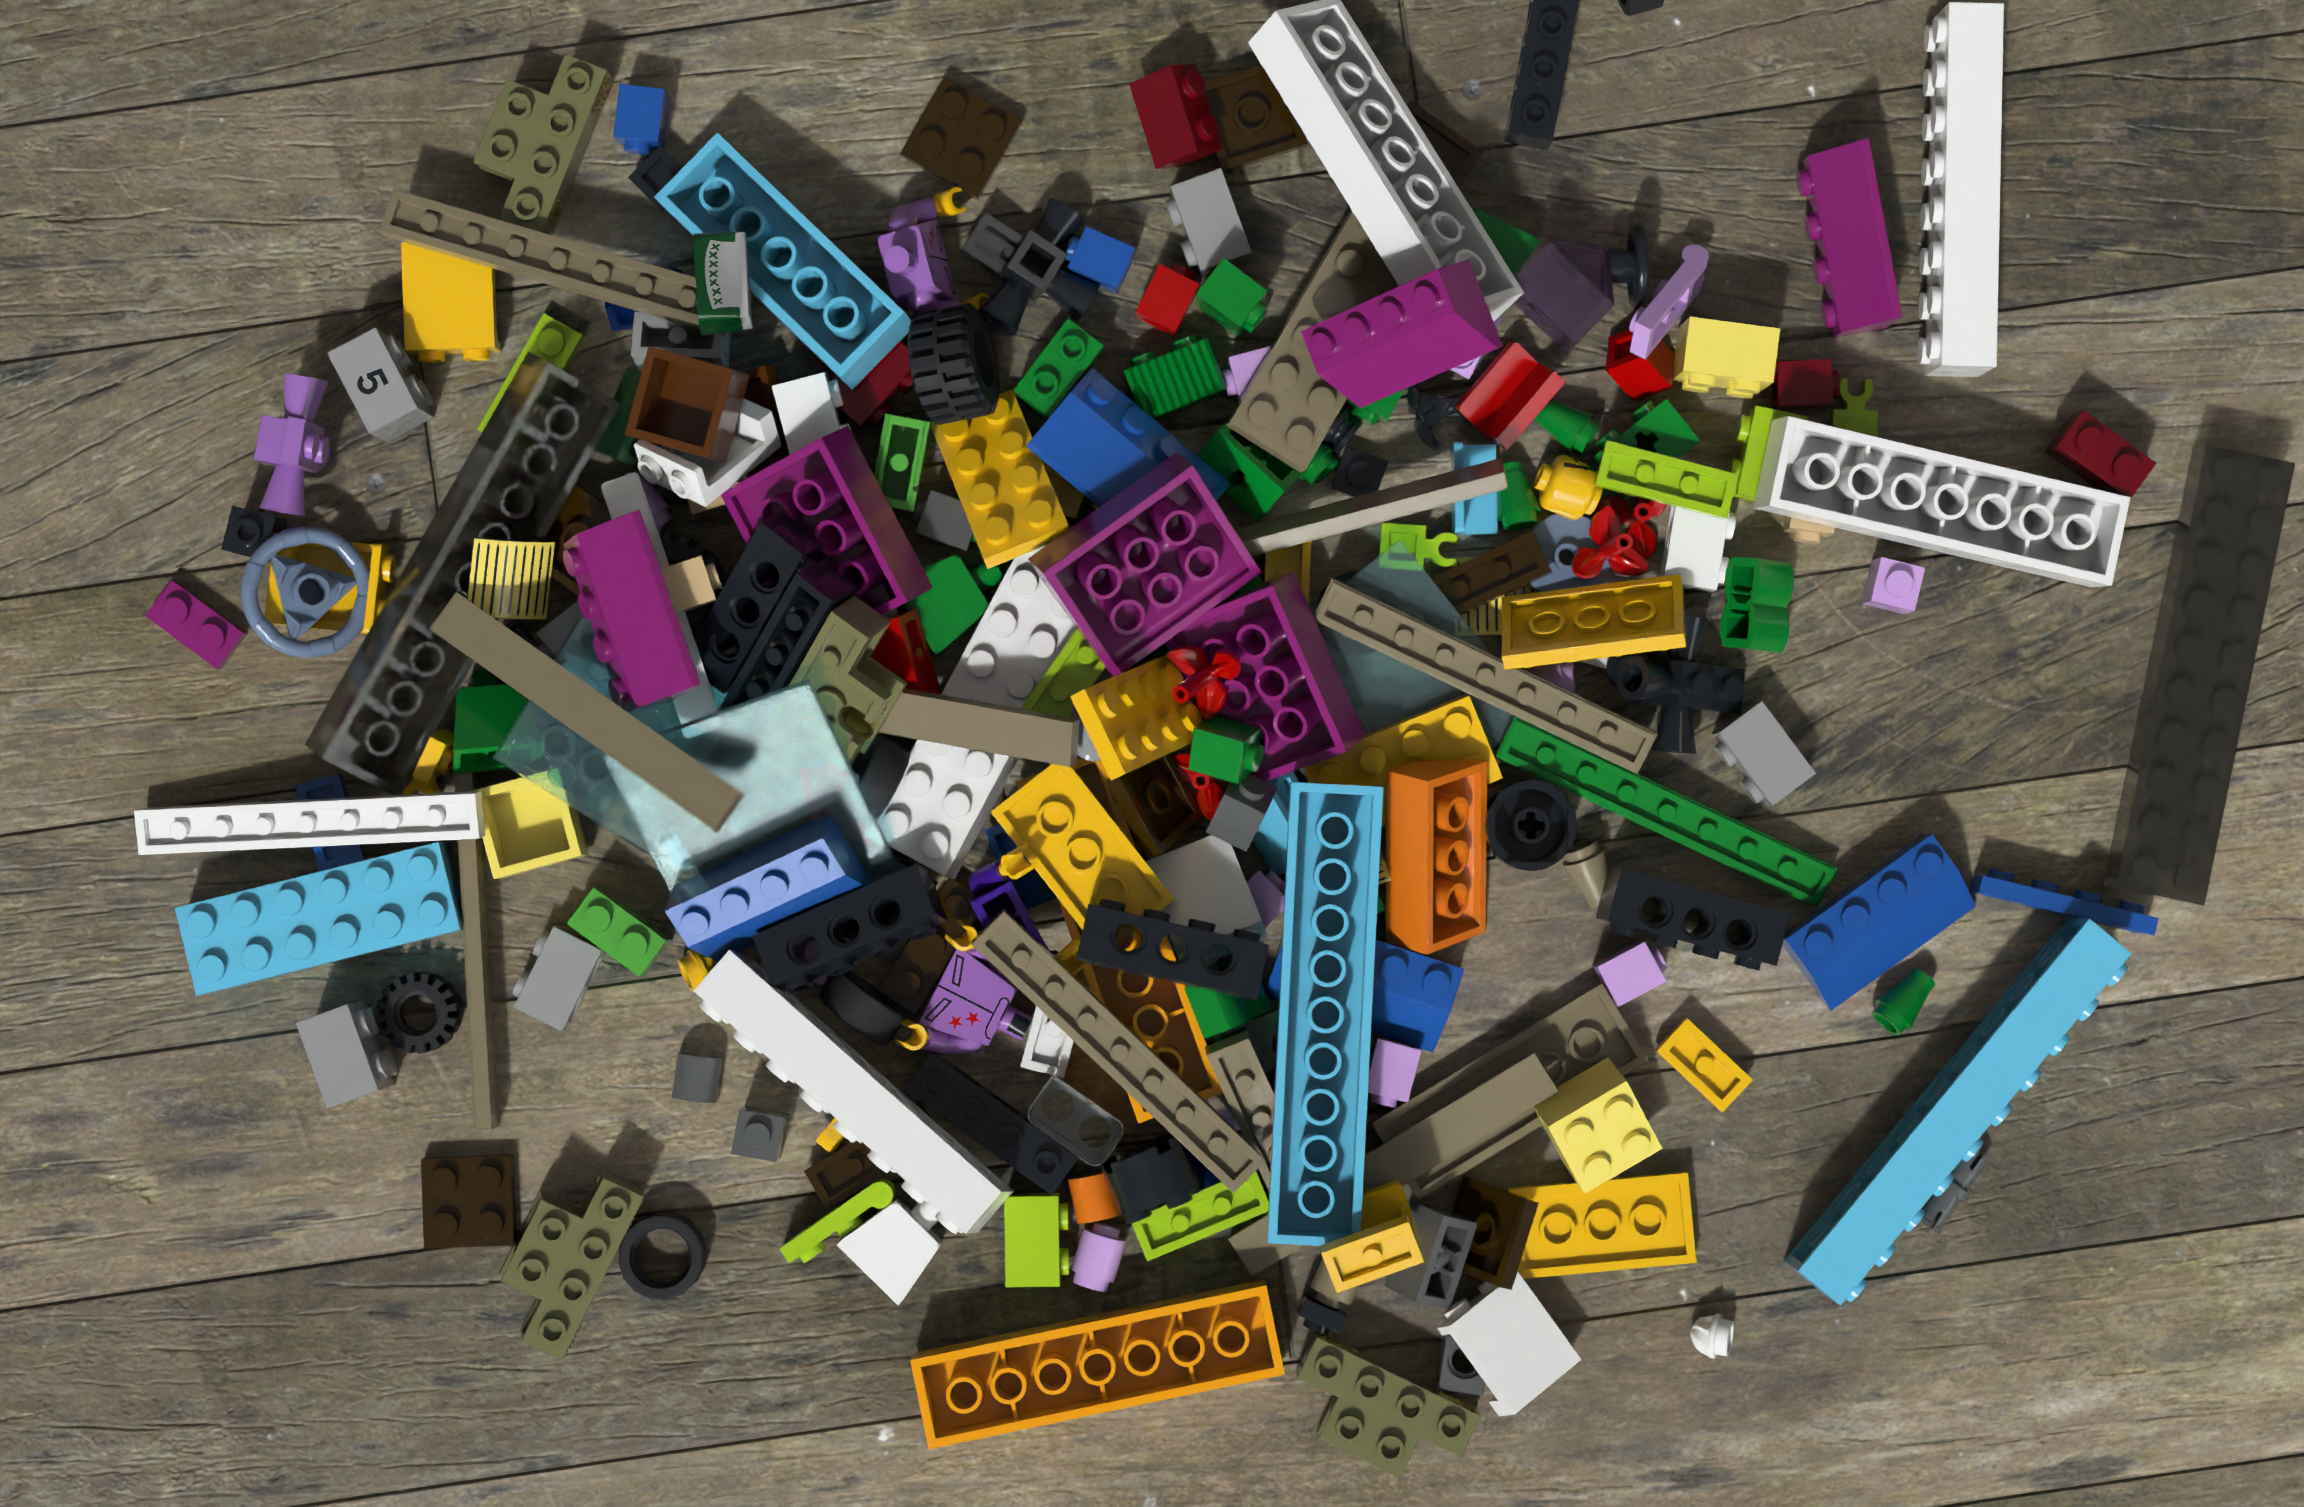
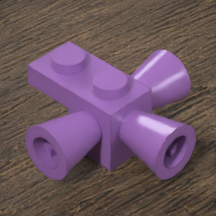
[254,373,331,516]

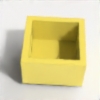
[1673,317,1780,398]
[474,768,589,879]
[1533,1057,1663,1194]

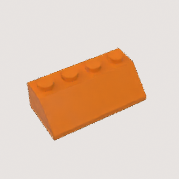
[1385,759,1487,955]

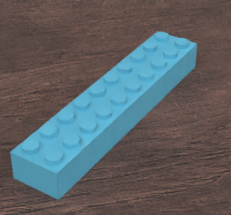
[1267,782,1383,1246]
[1784,916,2132,1306]

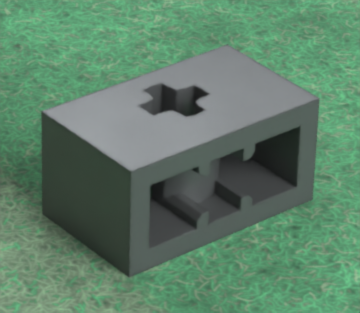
[1384,1200,1477,1310]

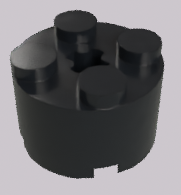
[1485,780,1577,871]
[1100,1133,1204,1224]

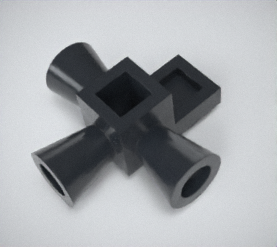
[959,198,1100,335]
[1616,616,1745,754]

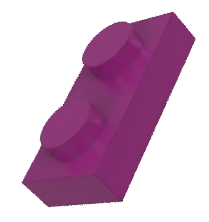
[145,580,247,670]

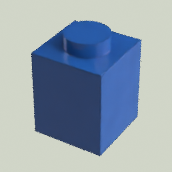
[613,83,670,155]
[1065,226,1136,295]

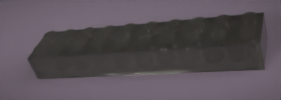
[304,352,620,795]
[2103,444,2295,906]

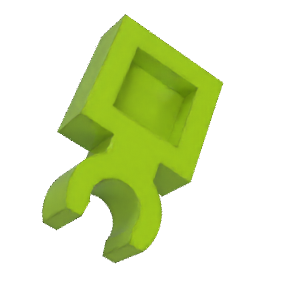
[1830,378,1878,437]
[1378,523,1457,571]

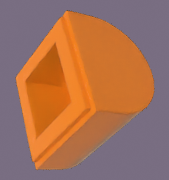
[1068,1171,1120,1224]

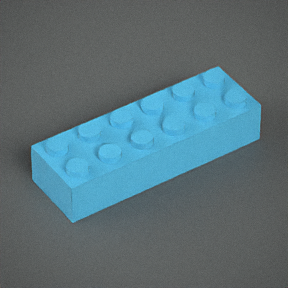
[654,133,911,390]
[175,842,463,996]

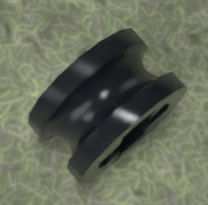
[1322,409,1363,454]

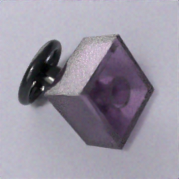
[1513,220,1649,355]

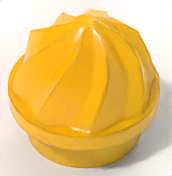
[678,949,718,993]

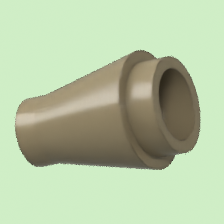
[1562,839,1608,909]

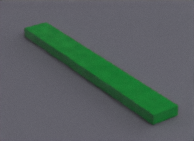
[1494,715,1838,908]

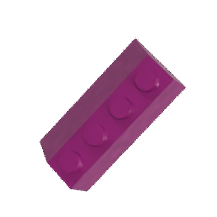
[1796,138,1903,338]
[1301,260,1503,408]
[563,510,700,714]

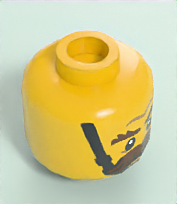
[1533,455,1603,520]

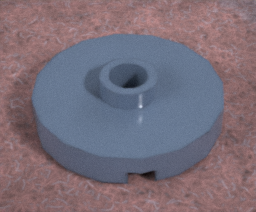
[1529,514,1610,592]

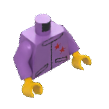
[878,187,990,321]
[895,918,1033,1055]

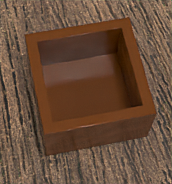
[625,346,750,462]

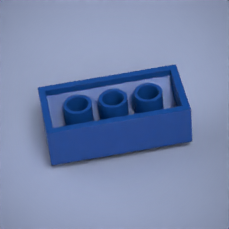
[1026,368,1231,507]
[665,813,873,962]
[1782,834,1976,1011]
[1265,938,1465,1053]

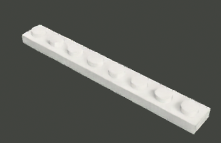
[134,791,486,855]

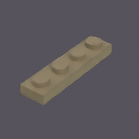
[1205,1030,1274,1191]

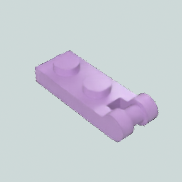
[1629,245,1709,359]

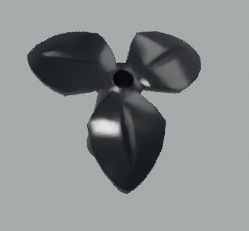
[1407,384,1467,452]

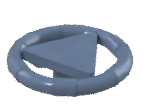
[241,526,370,658]

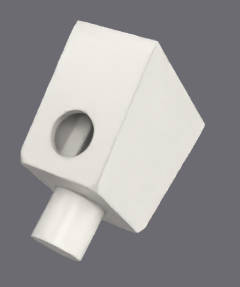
[837,1198,943,1305]

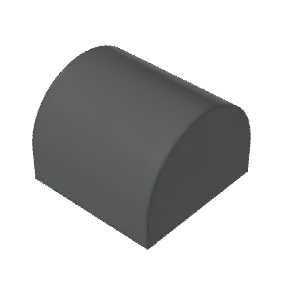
[672,1052,723,1103]

